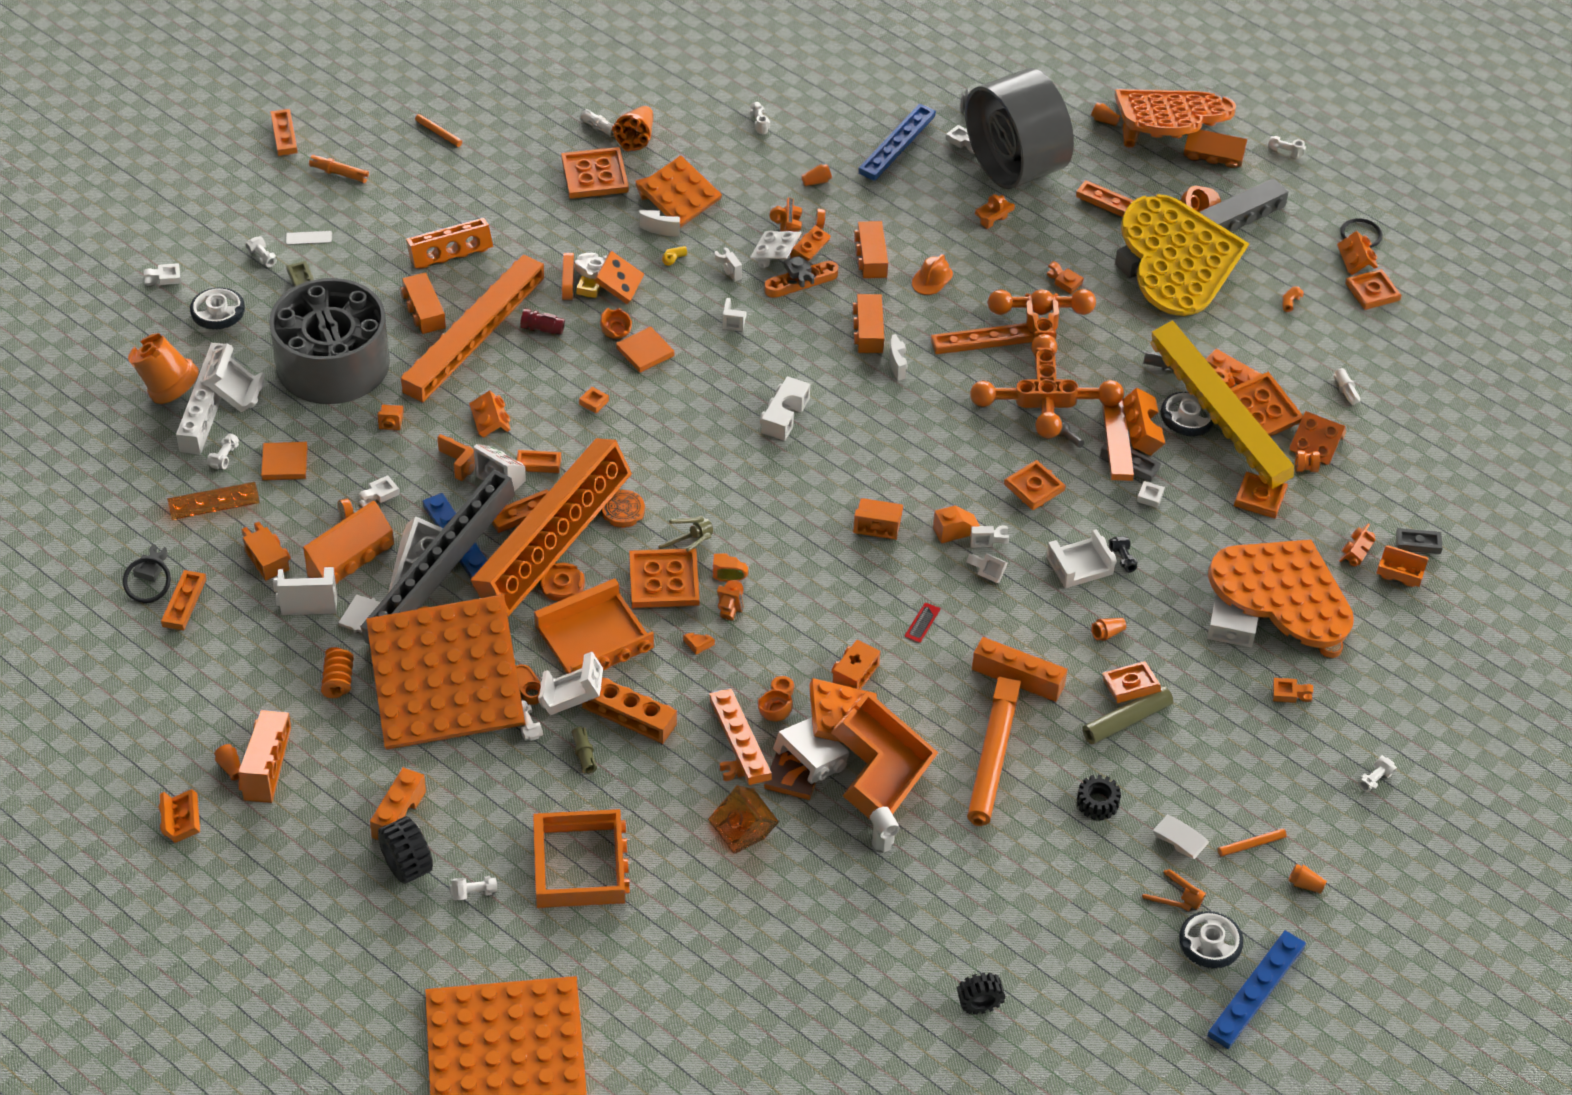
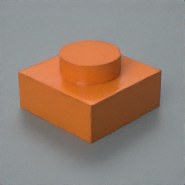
[579,387,609,414]

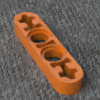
[764,261,838,298]

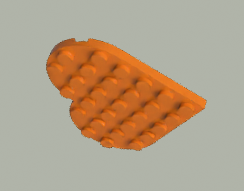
[1115,89,1236,138]
[1208,539,1354,648]

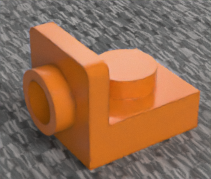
[377,405,404,430]

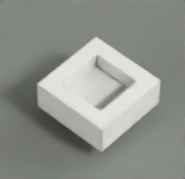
[1137,481,1165,508]

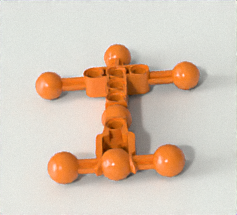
[970,289,1124,439]

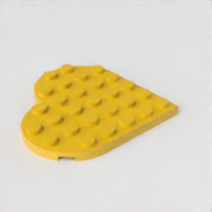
[1121,194,1250,316]

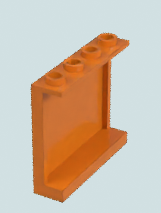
[534,578,654,674]

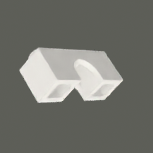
[759,376,810,441]

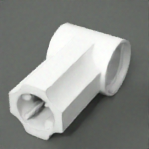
[870,807,900,852]

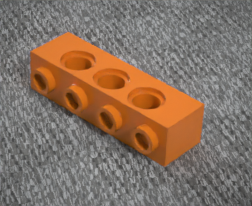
[406,218,493,268]
[582,677,677,744]

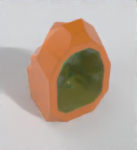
[713,553,748,582]

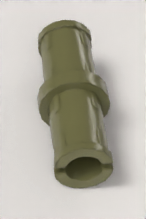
[571,726,597,774]

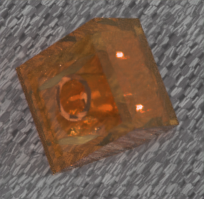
[708,785,779,854]

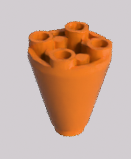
[612,106,654,151]

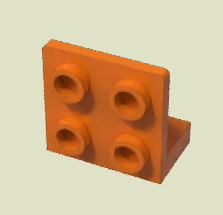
[1289,411,1346,465]
[853,498,903,540]

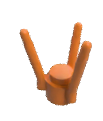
[1142,869,1206,912]

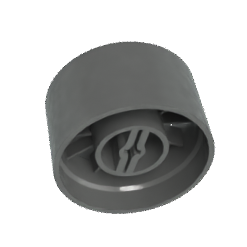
[965,68,1074,189]
[269,278,390,404]

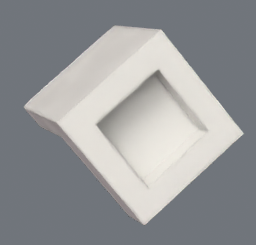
[723,298,747,332]

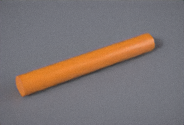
[415,114,462,147]
[1218,828,1287,857]

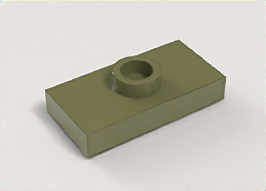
[286,261,314,287]

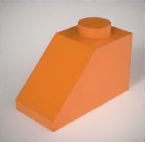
[933,505,980,544]

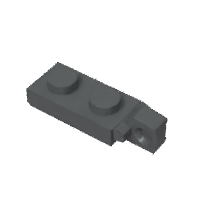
[1100,442,1161,482]

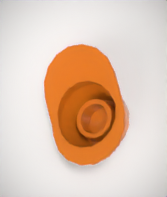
[1179,186,1221,212]
[912,254,953,295]

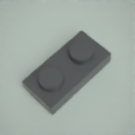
[1396,528,1443,554]

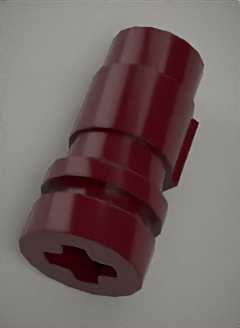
[520,308,565,335]

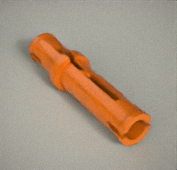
[309,154,369,183]

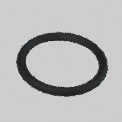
[1340,218,1383,248]
[123,557,171,603]

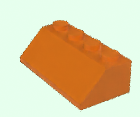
[303,500,394,584]

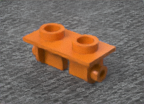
[1339,523,1375,567]

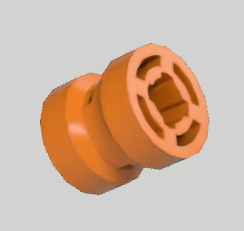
[1295,450,1320,473]

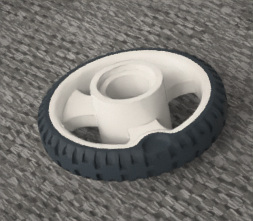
[190,287,245,330]
[1160,391,1214,437]
[1179,911,1244,969]

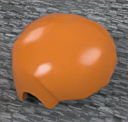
[600,308,632,339]
[758,689,793,722]

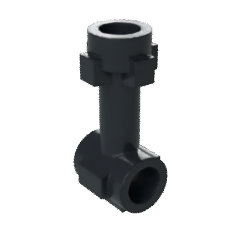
[1109,536,1138,573]

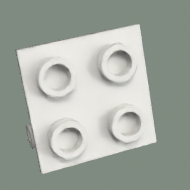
[750,231,801,268]

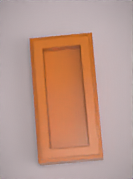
[516,450,561,473]

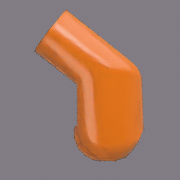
[1282,286,1304,312]

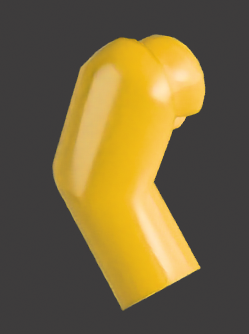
[662,246,687,266]

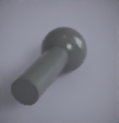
[1057,421,1084,448]

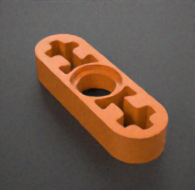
[562,253,574,300]

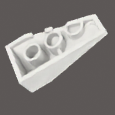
[388,516,443,593]

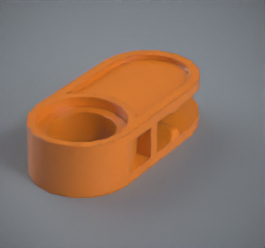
[516,664,541,705]

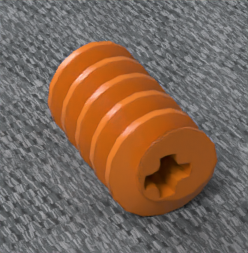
[321,647,354,699]

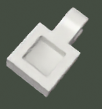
[946,125,974,154]
[715,248,742,282]
[144,263,181,286]
[359,475,399,507]
[970,525,1009,548]
[966,554,1008,583]

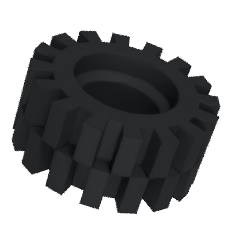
[1077,775,1121,820]
[957,972,1005,1015]

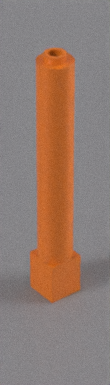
[967,677,1021,826]

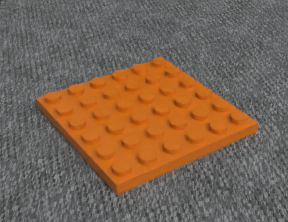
[366,594,526,750]
[425,976,587,1095]

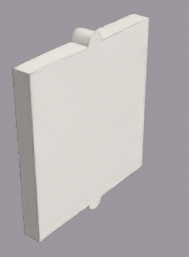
[339,594,380,633]

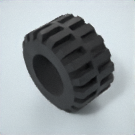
[378,816,433,884]

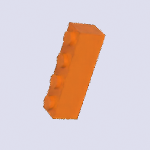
[972,637,1068,702]

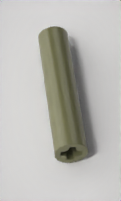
[1082,686,1173,745]

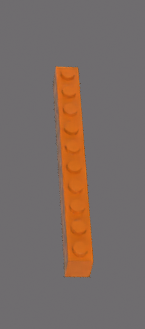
[401,254,544,403]

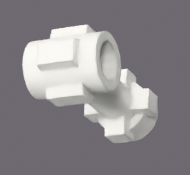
[749,102,770,135]
[1268,136,1306,159]
[245,236,277,267]
[207,434,239,469]
[521,701,543,741]
[1359,755,1397,792]
[450,876,497,900]

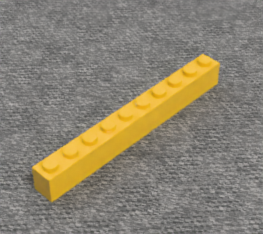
[1150,320,1294,489]

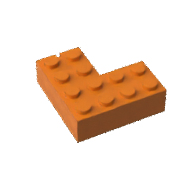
[831,691,939,819]

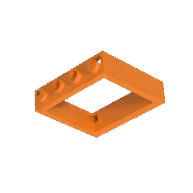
[533,809,630,908]

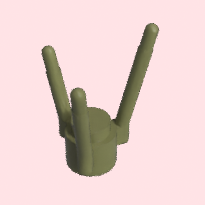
[658,515,713,552]

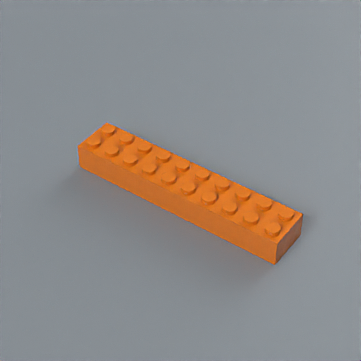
[471,438,632,617]

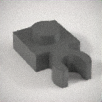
[784,256,814,287]
[133,544,168,582]

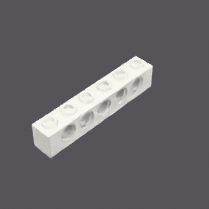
[176,342,235,455]

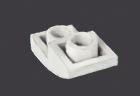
[639,210,680,237]
[890,334,908,381]
[1153,814,1209,859]

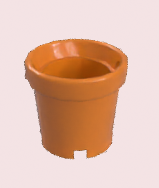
[128,333,199,404]

